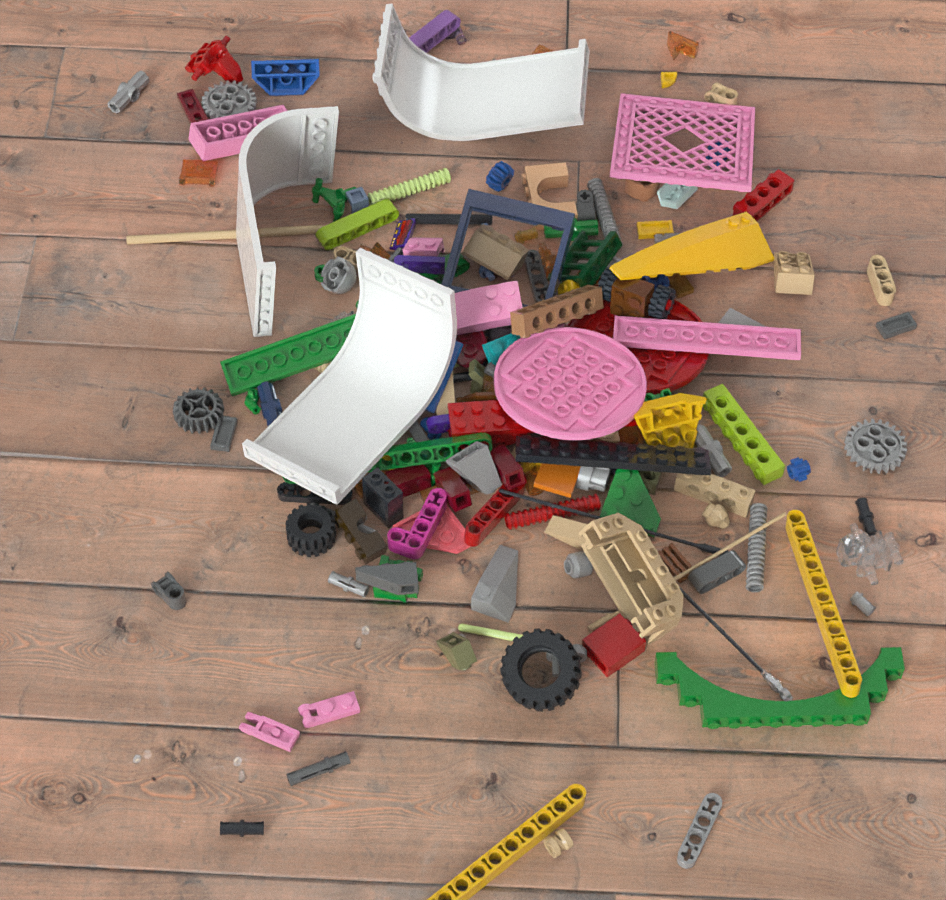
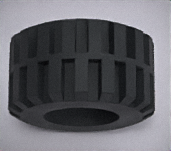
[285,503,336,557]

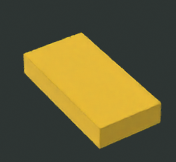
[636,220,674,239]

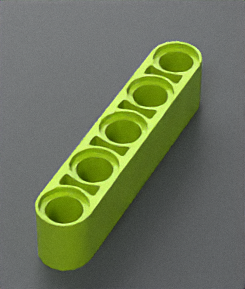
[315,199,399,250]

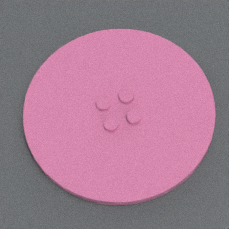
[494,327,647,440]

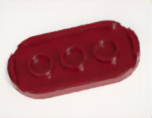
[456,330,488,368]

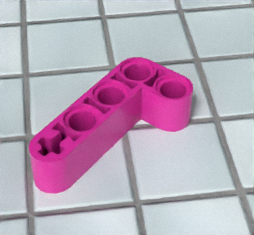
[387,488,447,560]

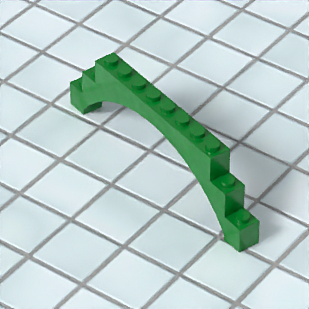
[654,647,905,729]

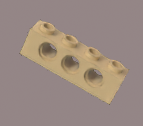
[674,473,756,518]

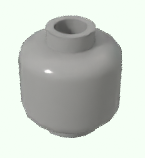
[564,551,594,578]

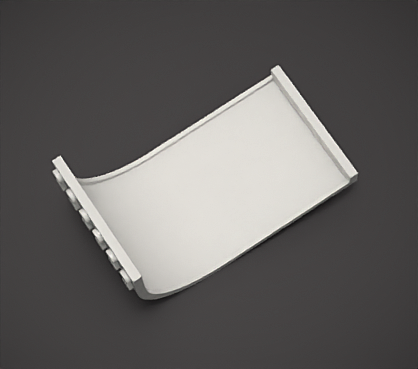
[373,3,590,141]
[236,106,339,337]
[242,248,457,505]

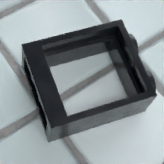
[362,468,404,529]

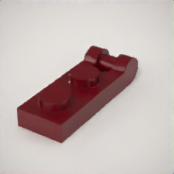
[177,89,208,125]

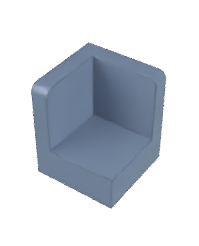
[346,187,369,214]

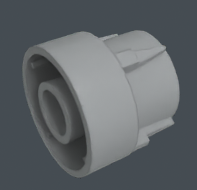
[576,466,611,492]

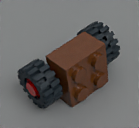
[599,267,676,319]

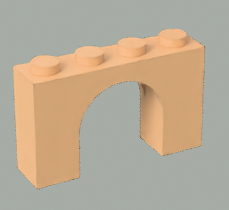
[521,162,578,230]

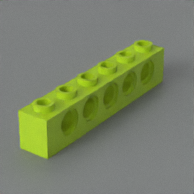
[703,384,785,485]

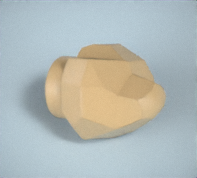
[702,502,730,529]

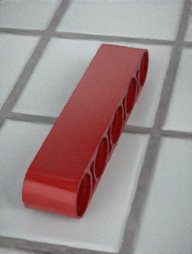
[464,476,527,547]

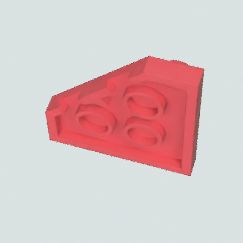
[393,503,471,554]

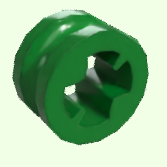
[314,264,325,282]

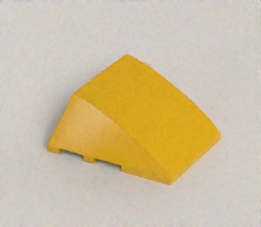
[634,393,707,448]

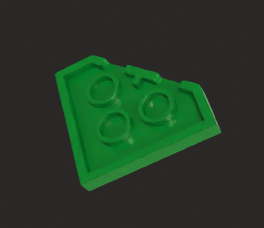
[600,469,661,538]

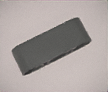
[688,550,746,594]

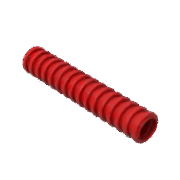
[505,493,601,530]

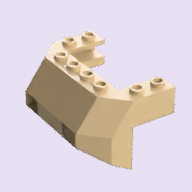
[579,513,684,646]

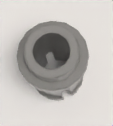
[850,591,876,617]

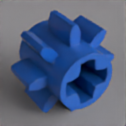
[787,457,811,482]

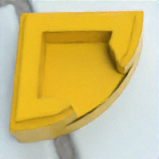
[660,72,677,88]

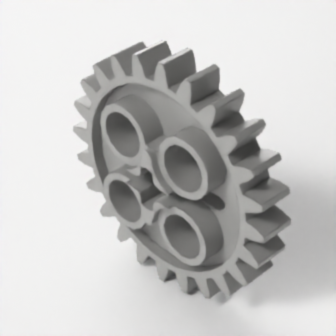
[201,80,257,119]
[844,418,907,474]

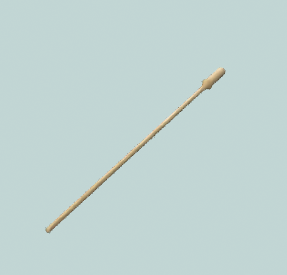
[587,512,787,633]

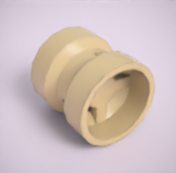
[543,828,574,858]

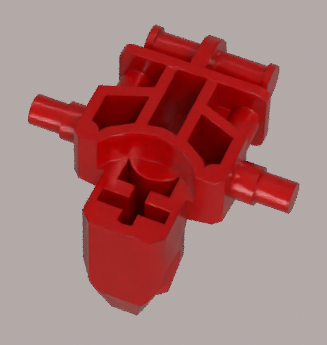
[185,36,243,84]

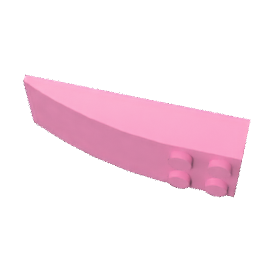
[189,105,287,161]
[455,281,523,335]

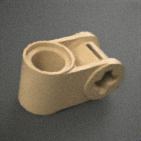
[704,83,738,105]

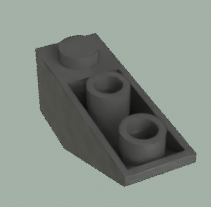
[355,562,418,595]

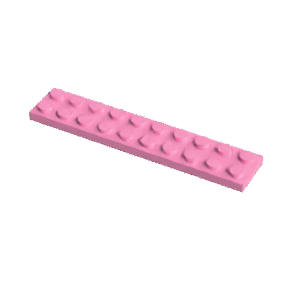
[613,316,801,360]

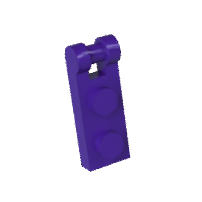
[394,255,445,274]

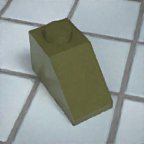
[436,632,477,670]

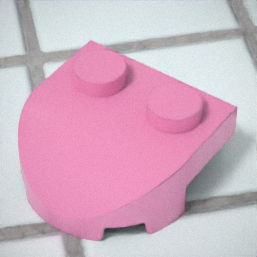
[403,237,445,257]

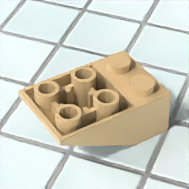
[774,251,815,295]

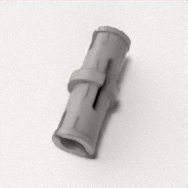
[328,571,369,598]

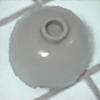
[321,257,357,294]

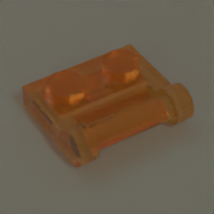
[179,159,218,187]

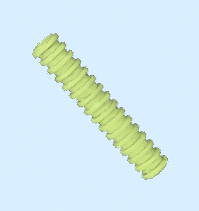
[367,168,451,206]

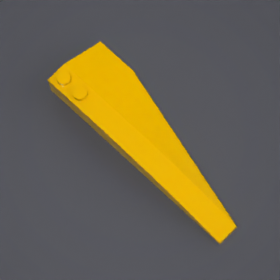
[609,212,774,280]

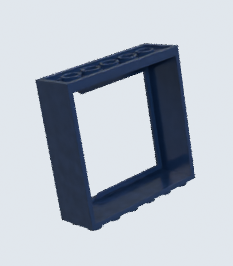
[442,189,575,307]

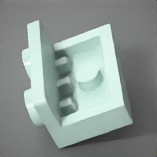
[657,183,698,209]

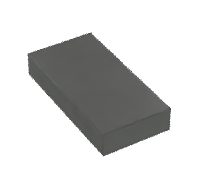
[876,312,917,340]
[210,416,238,452]

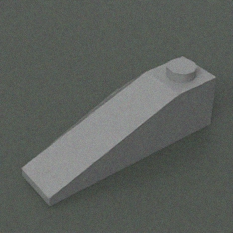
[471,545,518,623]

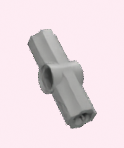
[108,70,150,114]
[695,424,732,478]

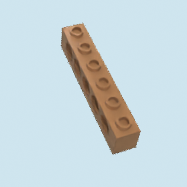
[510,285,603,338]

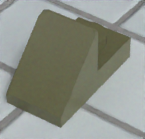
[469,359,495,393]

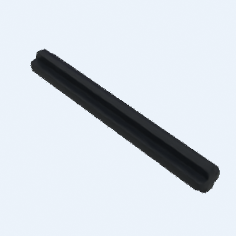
[405,213,493,225]

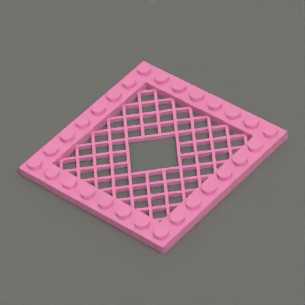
[610,93,755,192]

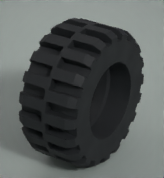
[500,628,582,712]

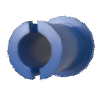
[420,417,442,440]

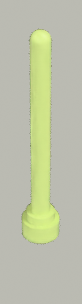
[458,624,523,641]

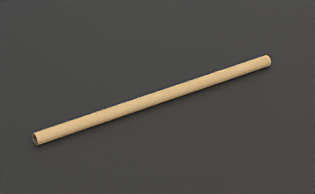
[126,225,323,245]

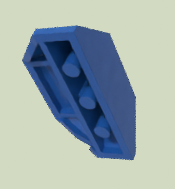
[251,59,320,96]

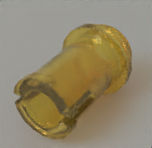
[514,227,538,244]

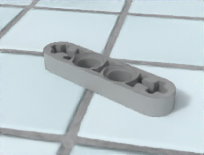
[677,793,723,869]

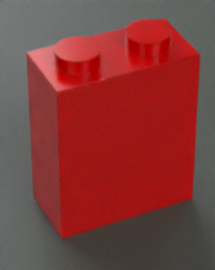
[582,613,646,678]

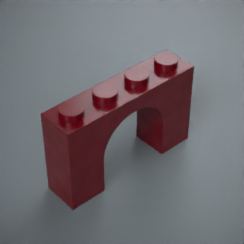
[433,445,526,512]

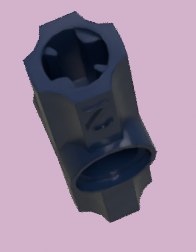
[257,381,282,426]

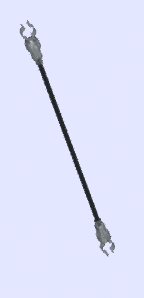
[679,587,794,701]

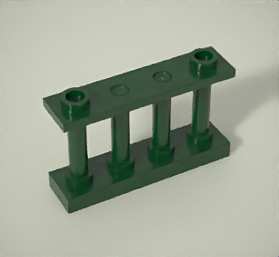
[547,230,622,287]

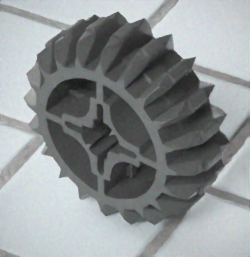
[173,386,225,434]

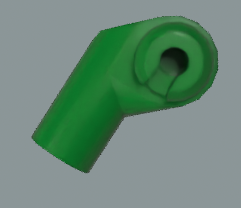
[244,388,261,415]

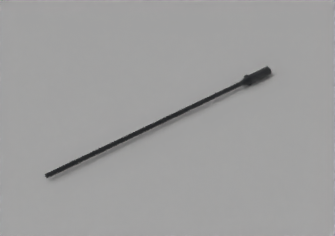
[499,489,728,556]

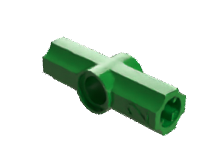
[544,218,598,241]

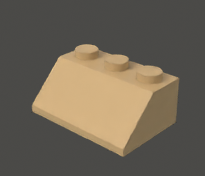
[462,224,529,280]

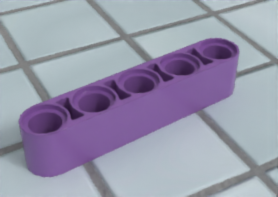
[409,10,461,53]

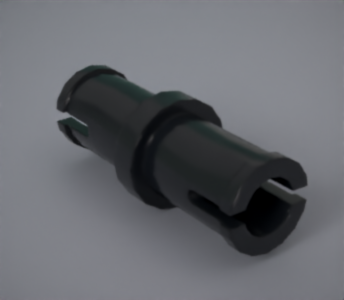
[855,498,878,538]
[220,820,264,837]

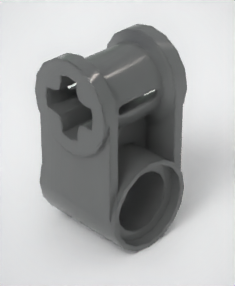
[576,190,595,221]
[151,572,186,610]

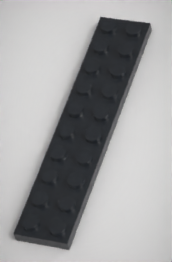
[515,435,712,476]

